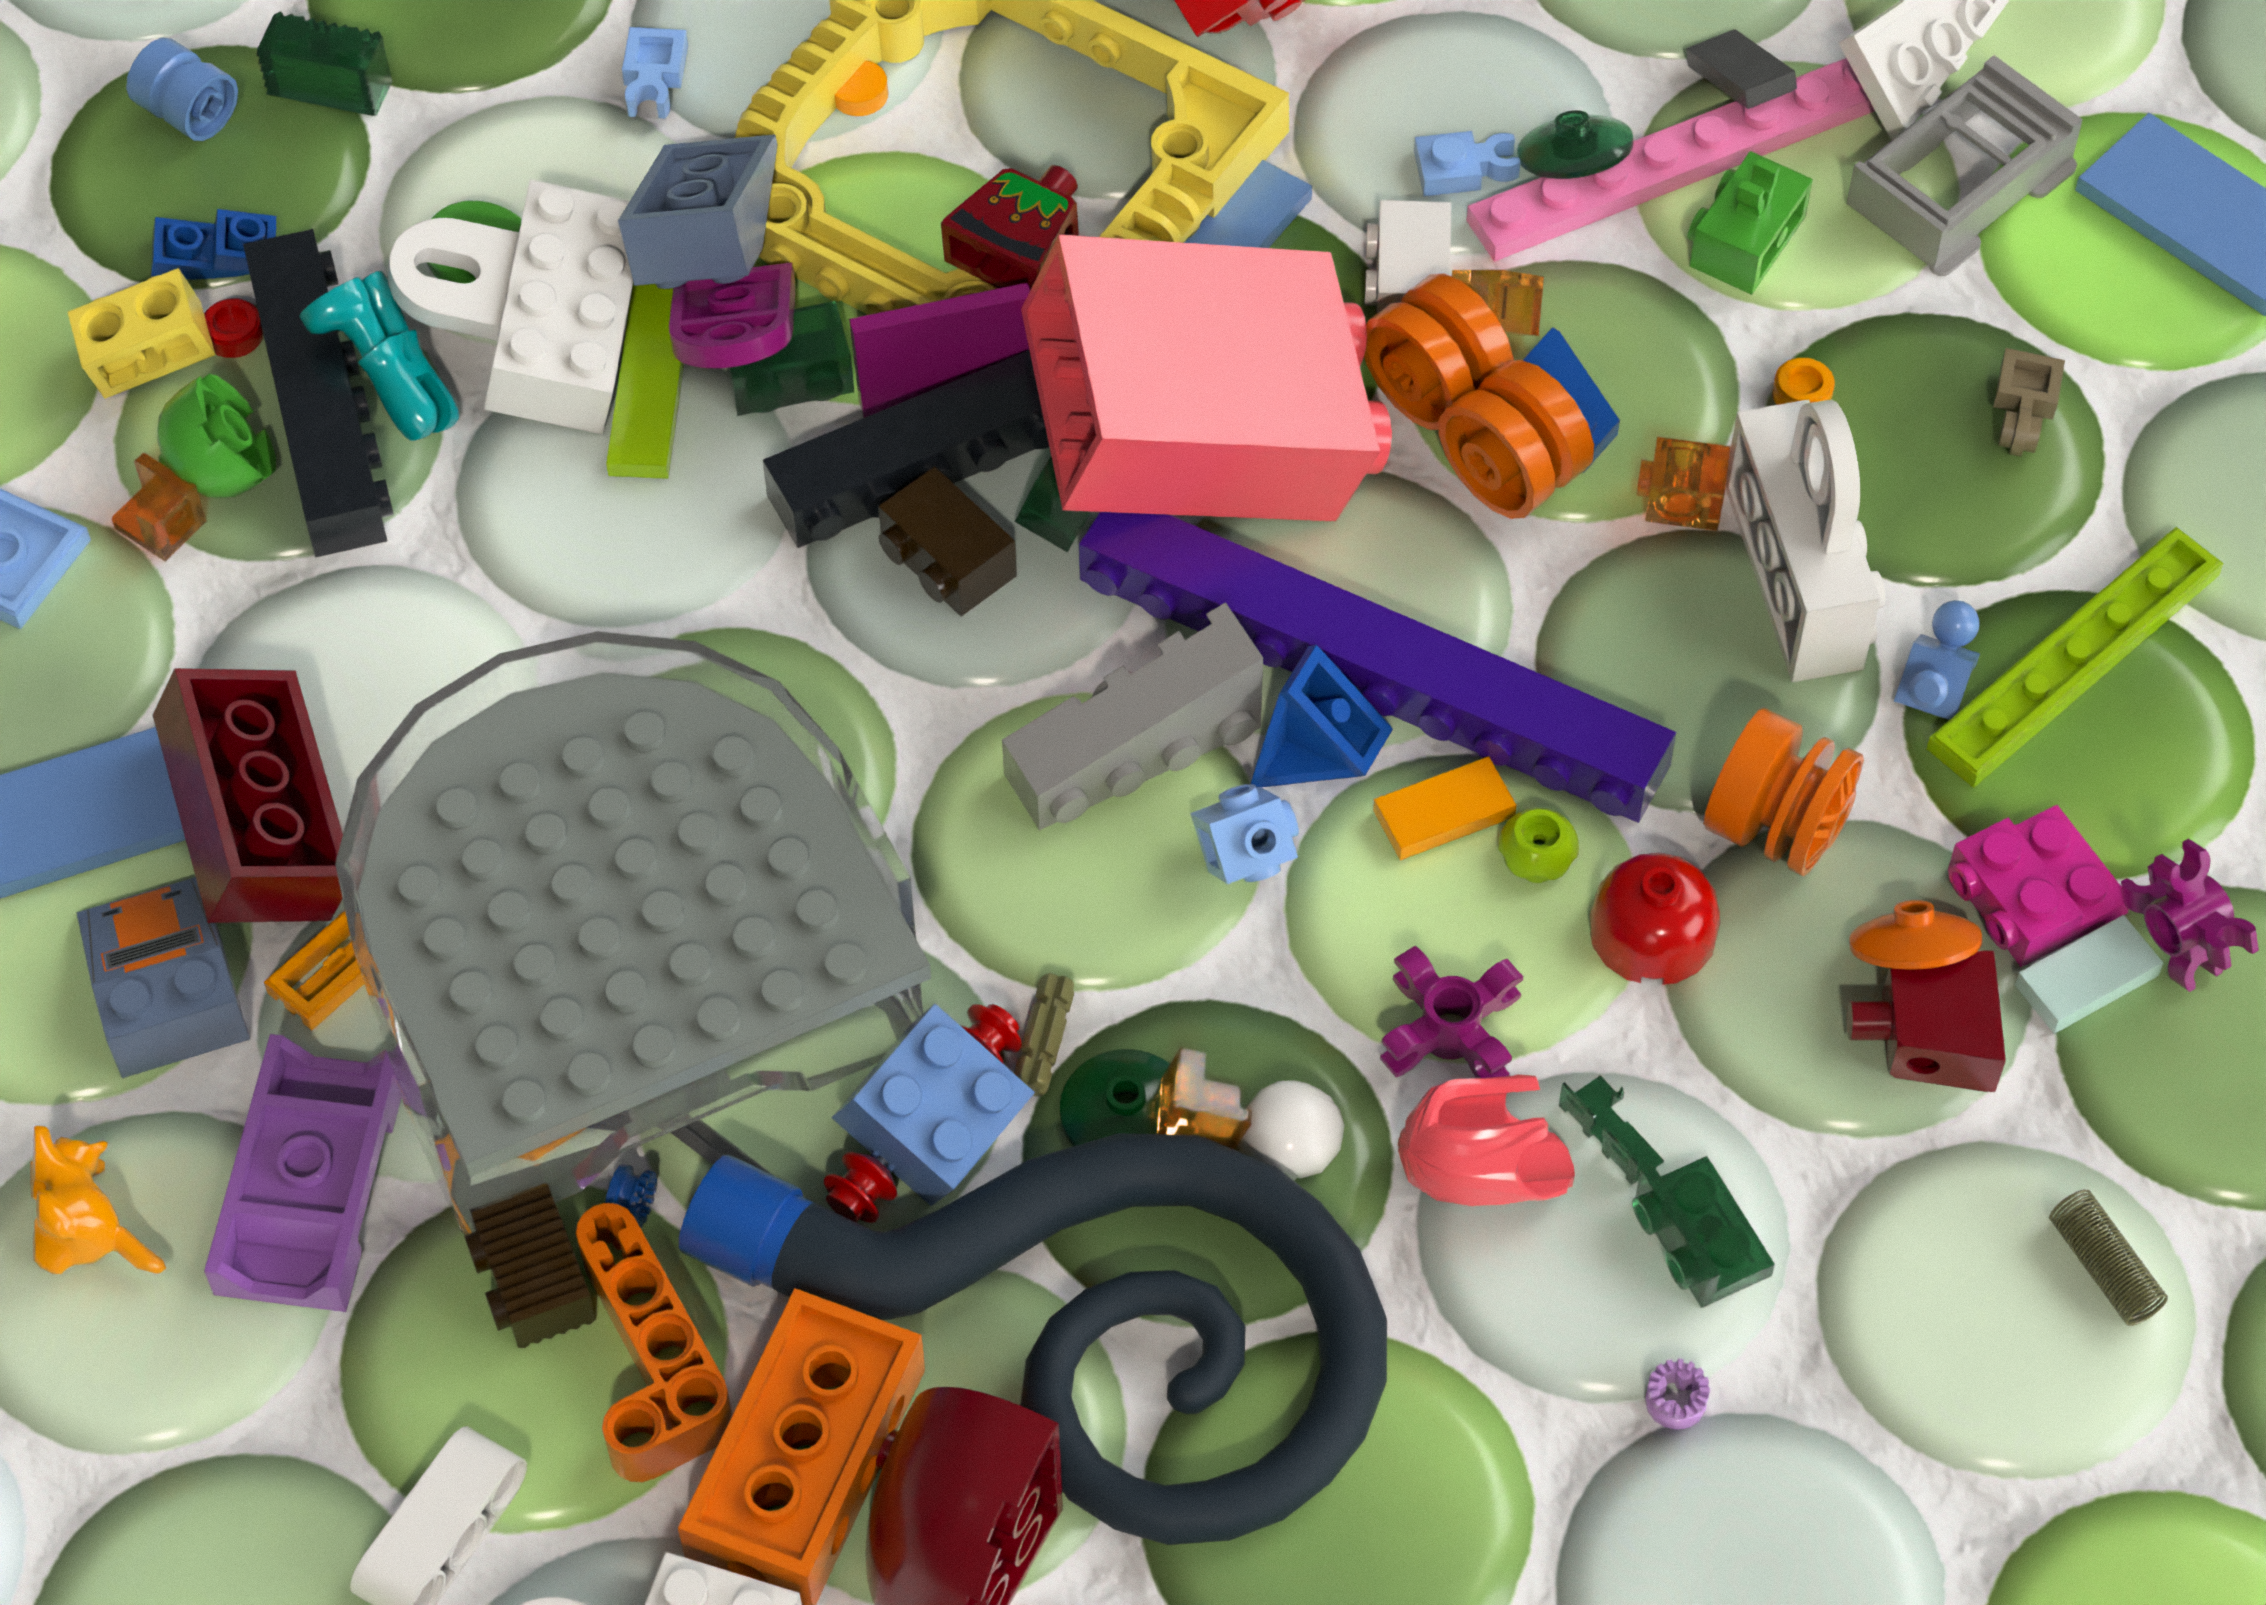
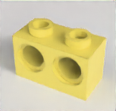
[68,268,215,399]

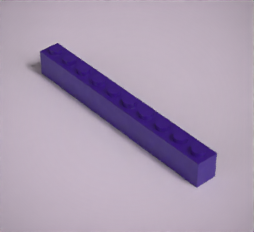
[1079,512,1677,823]

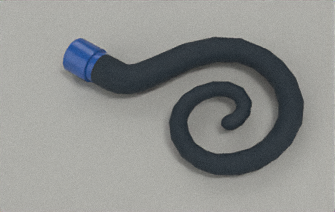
[678,1133,1387,1545]

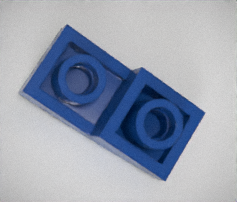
[151,209,276,280]

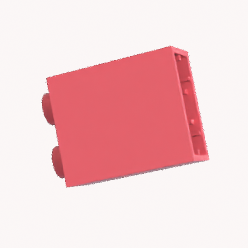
[1021,235,1392,521]

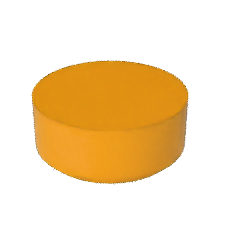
[835,60,889,116]
[1772,358,1835,405]

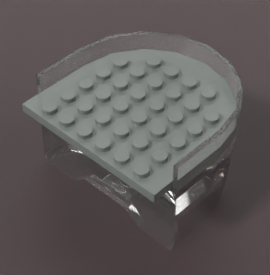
[335,631,931,1235]

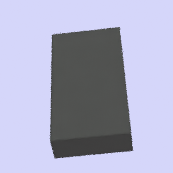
[1686,29,1797,109]

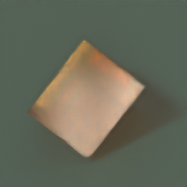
[1452,270,1544,336]
[112,453,207,562]
[1157,1048,1252,1149]

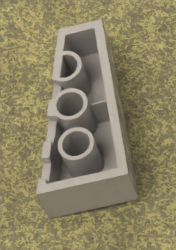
[1002,602,1263,830]

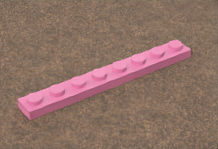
[1466,58,1875,262]

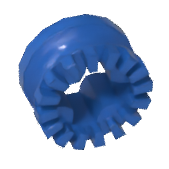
[605,1163,657,1228]

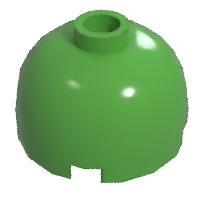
[157,374,276,498]

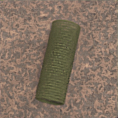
[2049,1189,2168,1326]

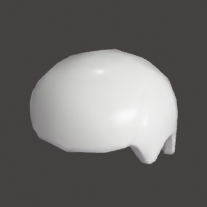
[1236,1080,1345,1181]

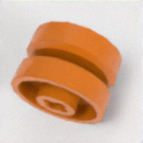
[1364,273,1514,430]
[1439,360,1594,519]

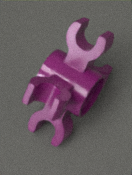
[2121,838,2259,992]
[1380,946,1523,1078]

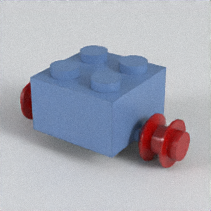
[823,1004,1035,1223]

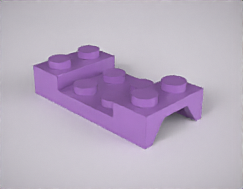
[204,1034,407,1312]

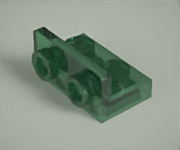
[1632,1156,1775,1308]

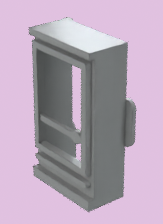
[1847,55,2083,276]

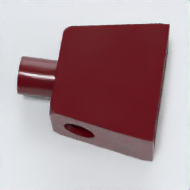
[1847,950,2006,1092]

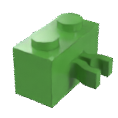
[1687,151,1813,295]

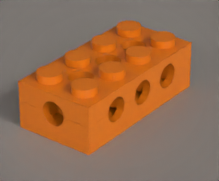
[678,1288,925,1605]

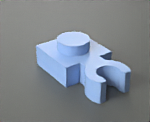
[622,27,688,119]
[1414,131,1520,196]

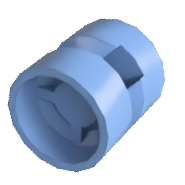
[126,37,238,141]

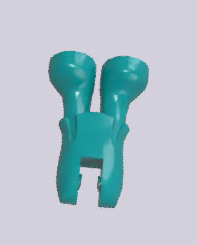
[299,271,459,441]

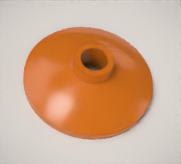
[1849,900,1982,969]

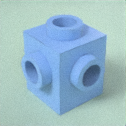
[1190,784,1299,884]

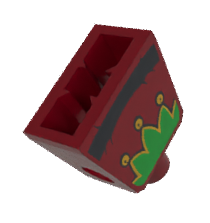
[941,165,1079,290]

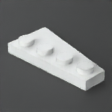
[1839,0,2009,141]

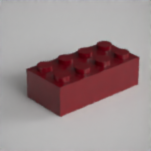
[152,668,355,923]

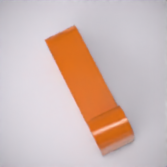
[576,1203,732,1482]

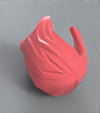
[1398,1074,1575,1206]

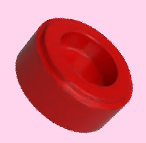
[204,298,264,358]

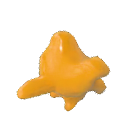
[30,1126,166,1274]

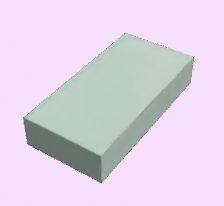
[2015,915,2163,1034]

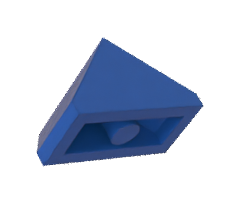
[1250,645,1393,788]

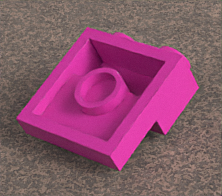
[1947,805,2129,967]

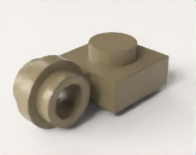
[1993,348,2065,457]

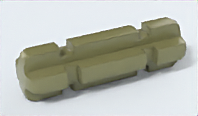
[1014,973,1074,1097]

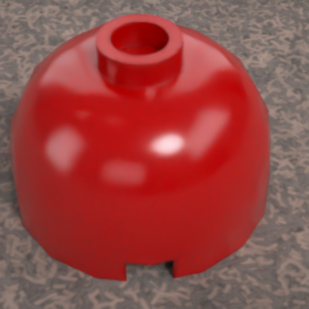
[1590,852,1721,985]

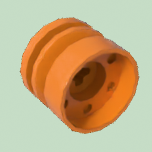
[1703,708,1864,877]

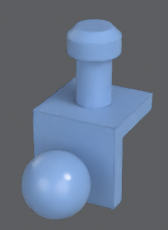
[1894,600,1980,720]

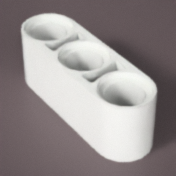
[350,1426,527,1605]

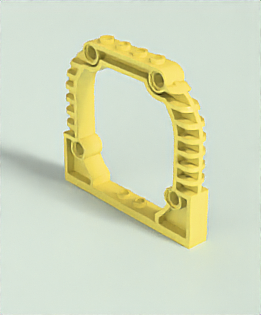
[735,0,1289,315]

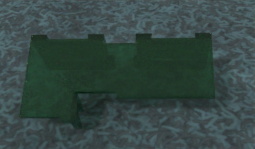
[1559,1075,1664,1185]

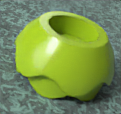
[1498,807,1579,883]

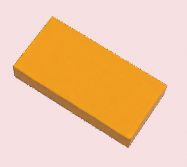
[1373,756,1517,860]

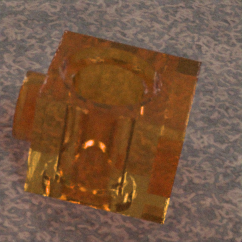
[1636,437,1730,531]

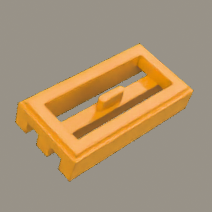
[264,899,375,1031]

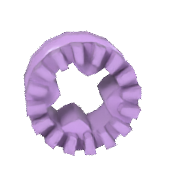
[1645,1359,1710,1430]

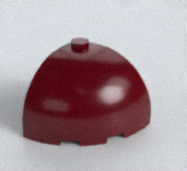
[865,1387,1063,1605]

